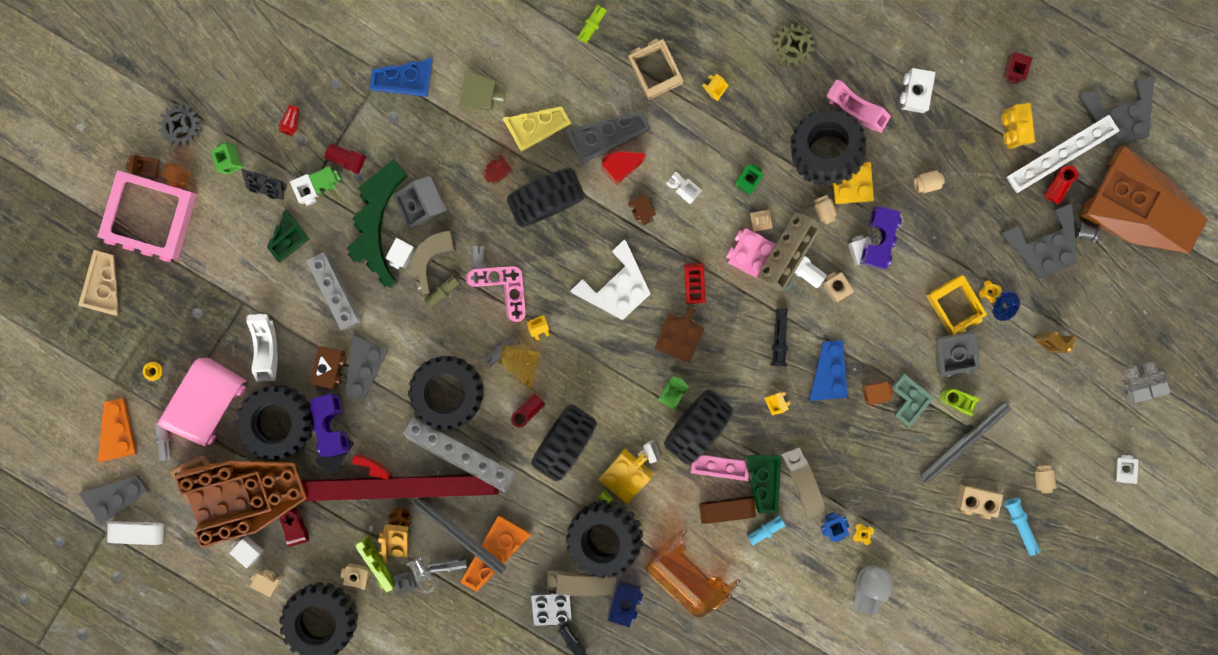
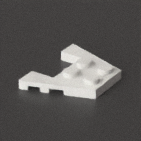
[571,240,650,320]

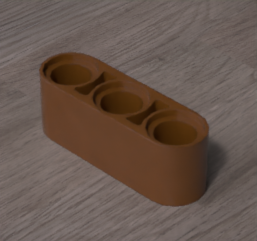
[699,497,756,524]

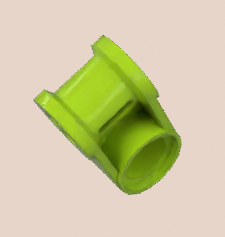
[940,388,980,417]

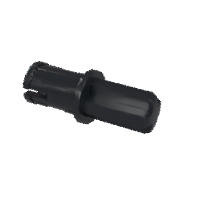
[558,624,587,655]

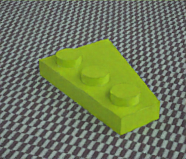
[355,535,395,592]

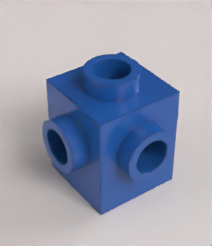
[820,512,850,542]

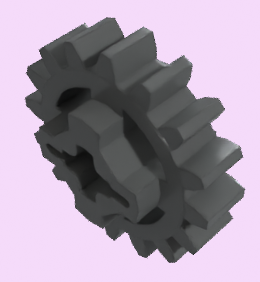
[158,104,203,147]

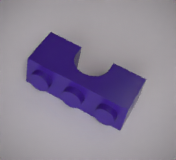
[859,206,902,270]
[310,394,350,457]

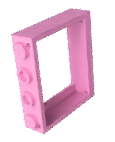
[98,170,198,262]

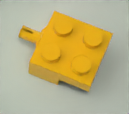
[1001,103,1035,149]
[831,162,874,204]
[598,448,653,504]

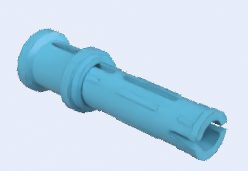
[1004,498,1041,556]

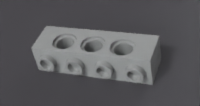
[306,252,363,330]

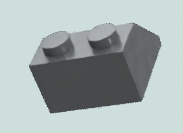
[393,176,447,230]

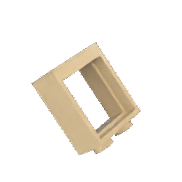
[628,39,683,101]

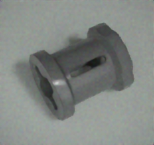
[1075,221,1100,242]

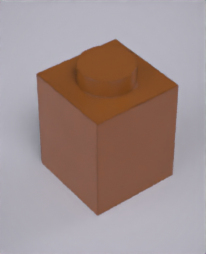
[862,381,893,406]

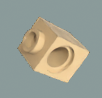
[823,271,854,302]

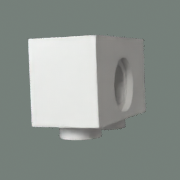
[900,68,935,113]

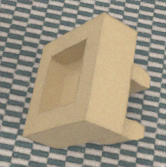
[750,209,773,232]

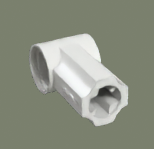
[794,256,827,288]

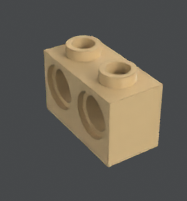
[955,484,1003,519]

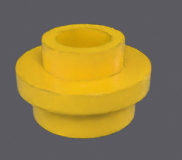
[143,362,163,381]

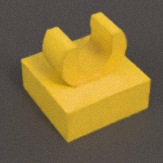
[702,74,729,101]
[527,315,550,340]
[764,392,791,415]

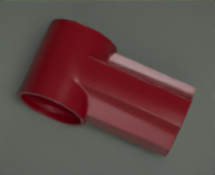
[324,143,366,175]
[511,393,546,428]

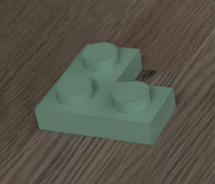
[892,374,934,428]

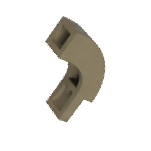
[410,231,456,295]
[782,447,826,519]
[547,569,616,596]

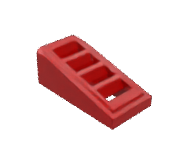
[683,263,705,304]

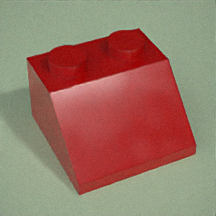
[601,151,646,186]

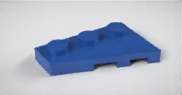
[370,58,433,97]
[809,340,848,401]

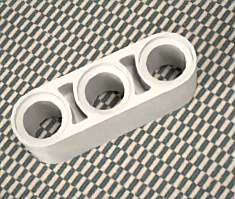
[107,521,164,545]

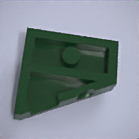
[267,210,310,263]

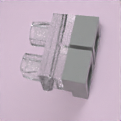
[1123,361,1170,403]

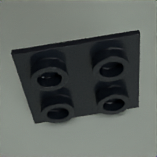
[241,169,287,200]

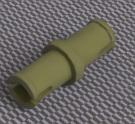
[424,274,461,309]

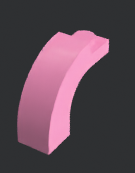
[827,79,891,133]

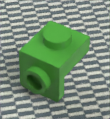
[658,376,689,410]

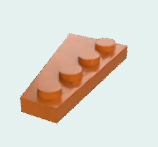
[460,515,532,592]

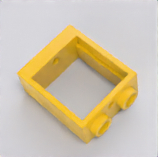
[926,275,987,335]

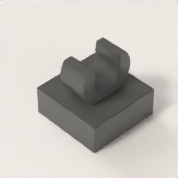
[392,569,417,594]

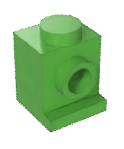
[211,142,244,175]
[309,166,342,195]

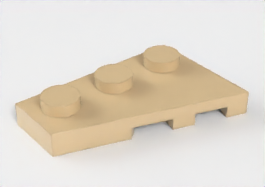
[78,250,119,316]

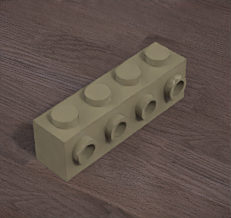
[757,212,821,293]

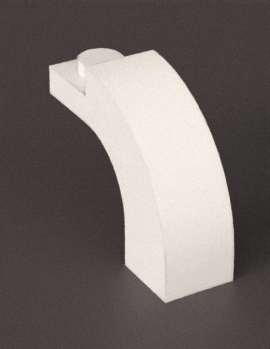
[246,314,278,382]

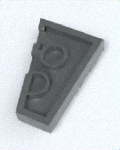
[78,475,150,525]

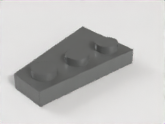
[345,334,388,402]

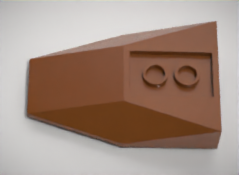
[1079,146,1208,254]
[174,460,307,548]

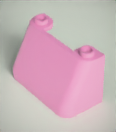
[158,358,247,447]

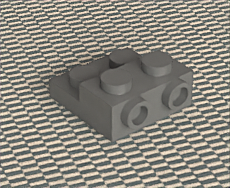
[936,331,980,377]

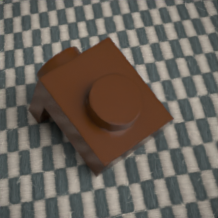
[126,154,160,178]

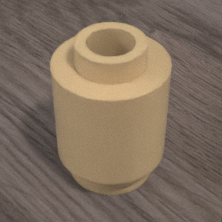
[914,170,945,194]
[814,195,838,225]
[1034,465,1057,493]

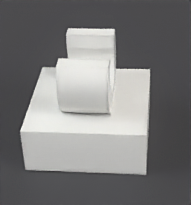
[638,440,661,464]

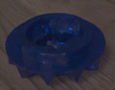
[991,291,1020,321]

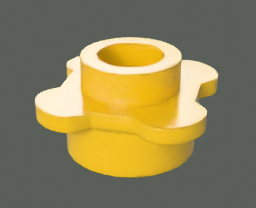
[979,281,1002,303]
[852,524,874,545]

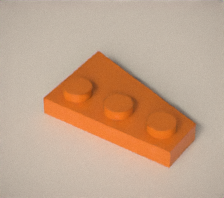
[98,398,138,462]

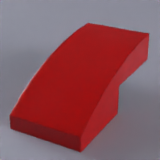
[352,454,392,479]

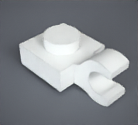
[666,172,702,204]

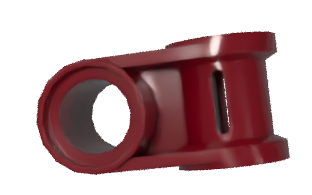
[280,508,309,547]

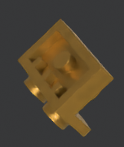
[1033,332,1077,353]
[379,524,409,564]

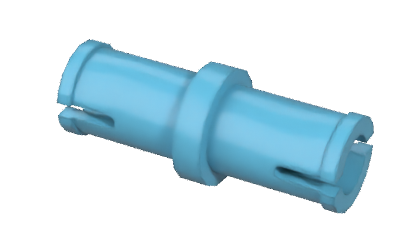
[747,516,786,546]

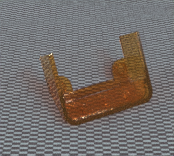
[645,528,741,618]

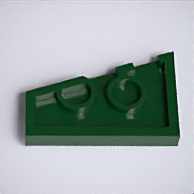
[743,455,781,513]

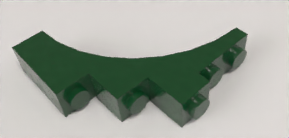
[347,159,408,288]

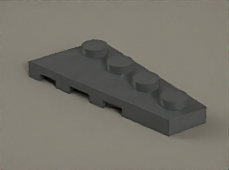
[565,111,651,165]

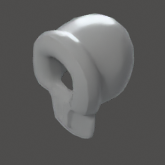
[854,565,894,615]

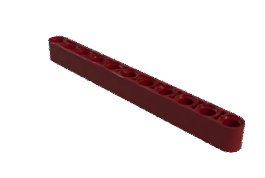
[301,474,499,501]

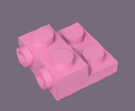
[726,228,776,278]

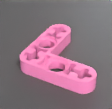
[466,266,525,322]

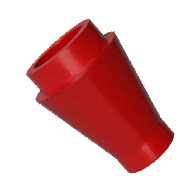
[278,105,300,136]

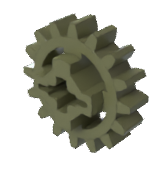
[772,24,815,67]

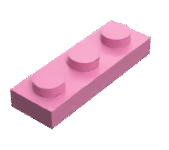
[690,455,748,481]

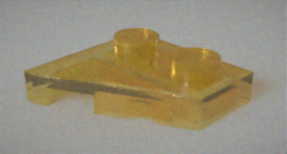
[499,344,540,388]

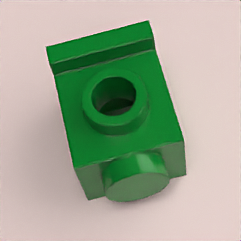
[734,164,764,196]

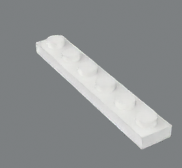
[1006,115,1119,193]

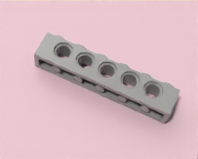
[403,417,515,493]

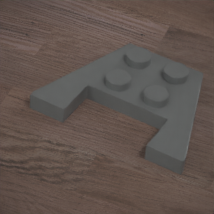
[1078,76,1154,146]
[1001,203,1077,278]

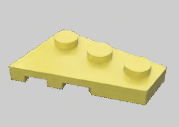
[503,107,571,152]

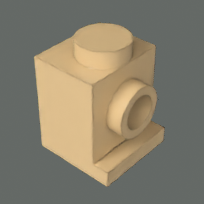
[340,563,371,590]
[250,569,284,597]

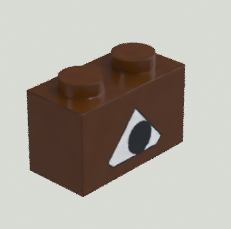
[310,346,347,389]

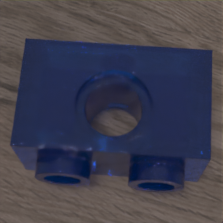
[607,580,643,628]

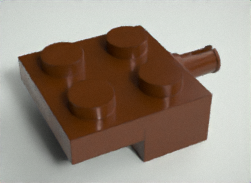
[654,307,705,364]

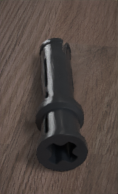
[770,308,788,367]

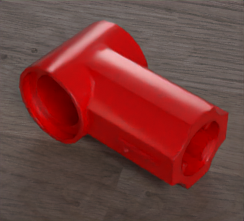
[1043,166,1078,204]

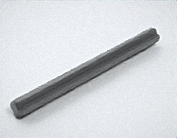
[920,402,1011,484]
[413,497,506,575]

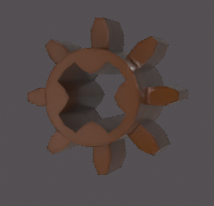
[388,507,412,527]

